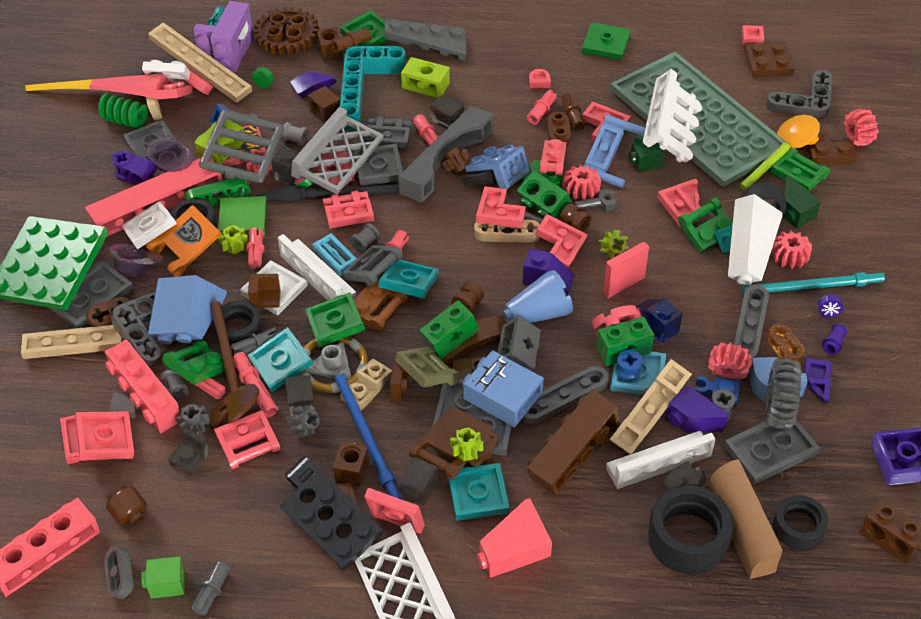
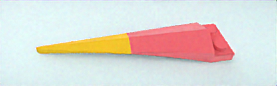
[25,74,193,99]

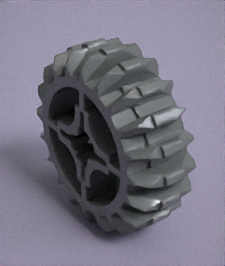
[765,358,802,429]

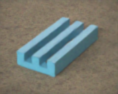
[312,233,357,276]

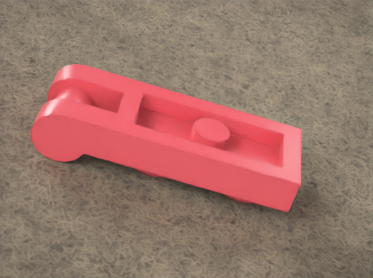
[540,139,567,175]

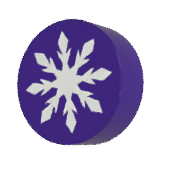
[818,294,843,318]

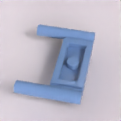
[583,115,645,188]

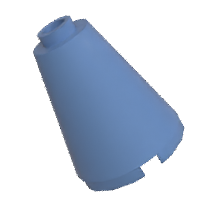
[503,270,573,323]

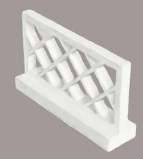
[355,522,455,619]

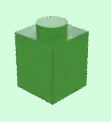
[142,557,185,598]

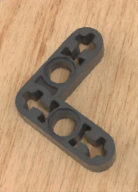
[766,70,832,118]
[111,291,161,367]

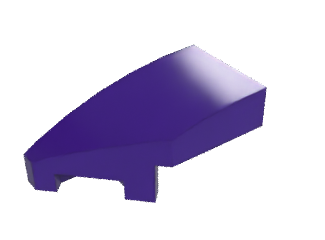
[290,71,337,99]
[804,358,832,403]

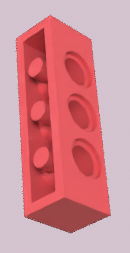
[0,497,101,597]

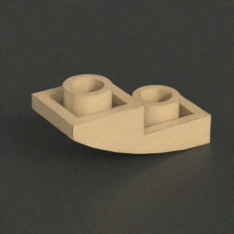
[340,359,393,411]

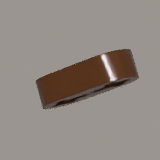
[85,297,129,327]

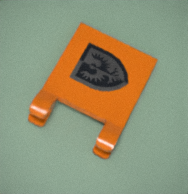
[146,205,222,277]

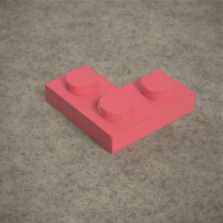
[582,102,631,142]
[476,187,526,228]
[535,214,588,269]

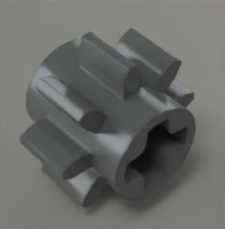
[176,403,210,437]
[287,405,320,438]

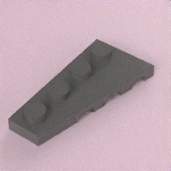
[384,18,466,61]

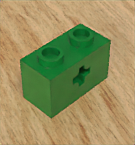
[420,300,479,360]
[596,316,654,366]

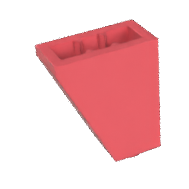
[477,498,552,578]

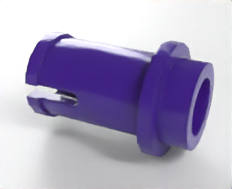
[822,324,847,355]

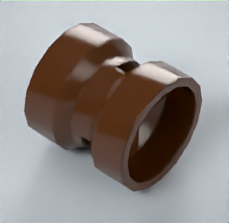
[559,203,592,232]
[451,281,484,312]

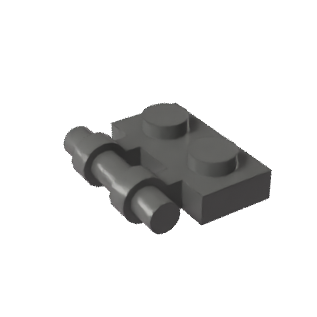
[364,116,412,149]

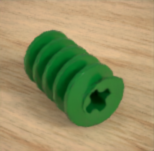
[98,93,148,129]

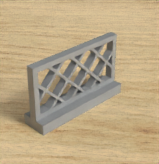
[291,107,384,195]

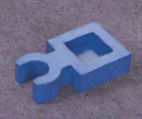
[695,376,741,407]

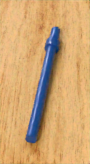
[335,374,403,500]

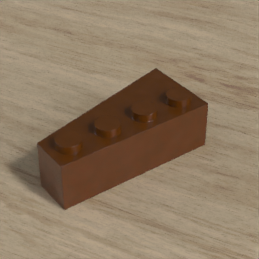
[527,389,620,495]

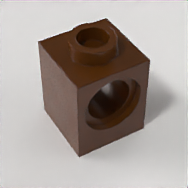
[317,27,343,61]
[308,86,341,124]
[333,441,369,487]

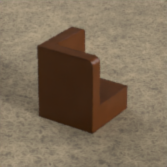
[248,274,281,308]

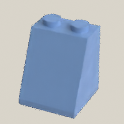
[148,275,227,344]

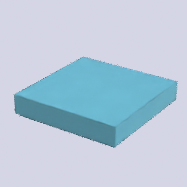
[610,351,666,395]

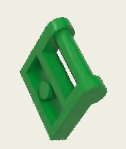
[770,148,831,192]
[678,197,733,253]
[163,340,225,385]

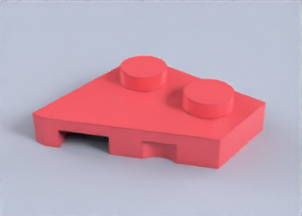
[657,178,700,228]

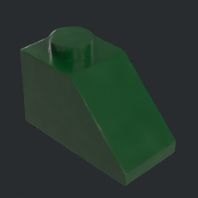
[628,123,665,173]
[782,176,821,229]

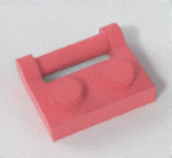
[214,410,281,470]

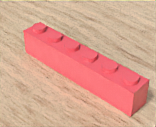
[85,158,223,237]

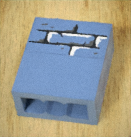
[462,350,544,428]

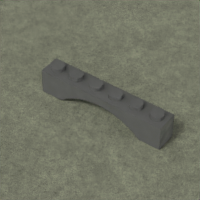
[398,106,493,203]

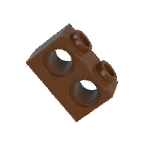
[859,498,921,564]

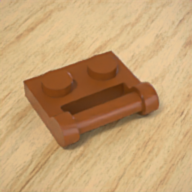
[354,280,408,331]

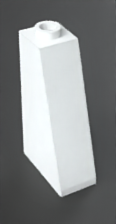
[728,194,782,285]

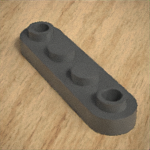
[734,285,769,358]
[521,366,608,424]

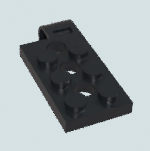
[279,456,384,571]

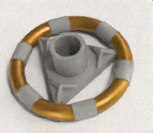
[299,336,369,393]

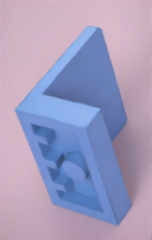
[465,145,531,189]

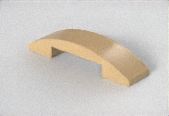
[610,359,692,455]

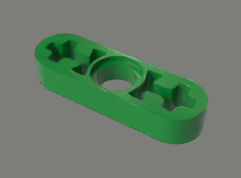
[184,178,251,207]

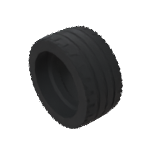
[648,485,733,574]

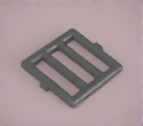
[199,110,284,183]

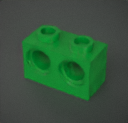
[517,170,573,220]

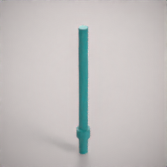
[742,272,885,295]

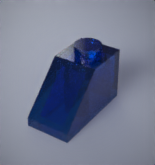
[636,299,683,344]

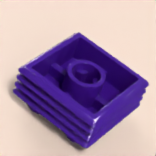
[871,427,921,485]

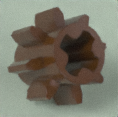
[442,146,470,174]

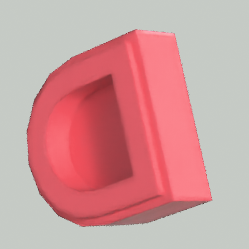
[529,69,551,89]

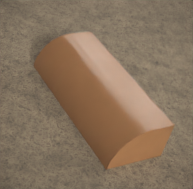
[708,459,783,579]

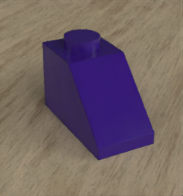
[523,248,574,294]
[666,385,729,432]

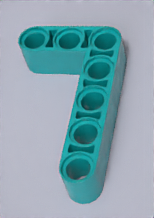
[340,46,406,131]

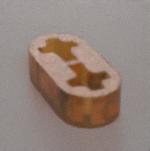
[768,323,805,364]

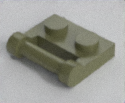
[395,347,460,387]

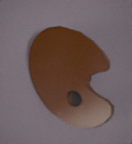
[209,384,259,428]

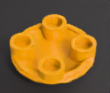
[777,115,820,150]

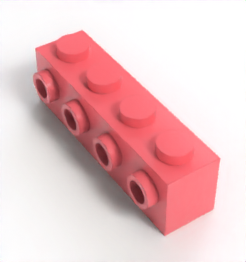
[104,339,181,434]

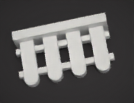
[642,69,702,162]

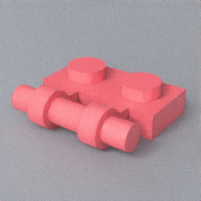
[322,190,374,229]

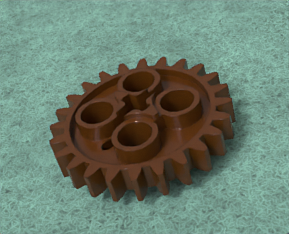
[253,7,319,56]

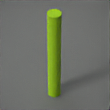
[740,142,790,191]

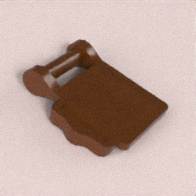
[409,406,499,480]

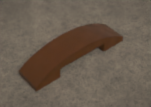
[441,315,507,367]

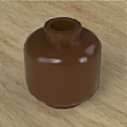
[106,485,147,526]

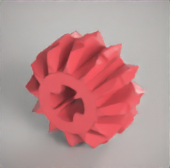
[843,108,879,146]
[563,164,601,201]
[771,230,812,270]
[708,342,752,381]

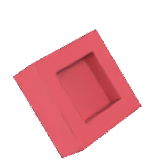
[741,25,764,45]

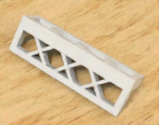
[278,234,356,300]
[606,431,715,489]

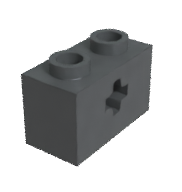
[498,316,541,371]

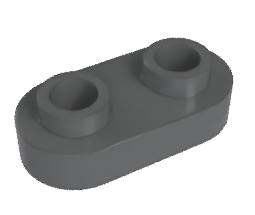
[104,545,134,599]

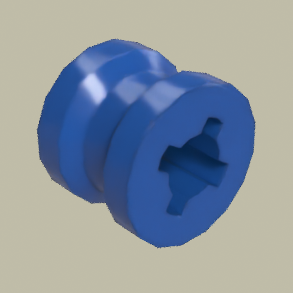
[616,350,642,382]

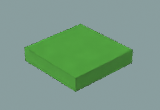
[218,196,267,236]

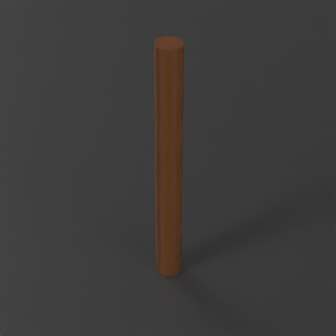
[210,301,239,393]

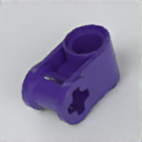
[111,151,157,185]

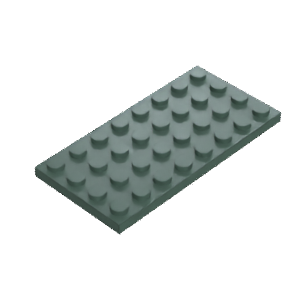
[610,52,790,187]

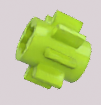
[219,225,249,254]
[598,230,629,259]
[450,428,483,461]

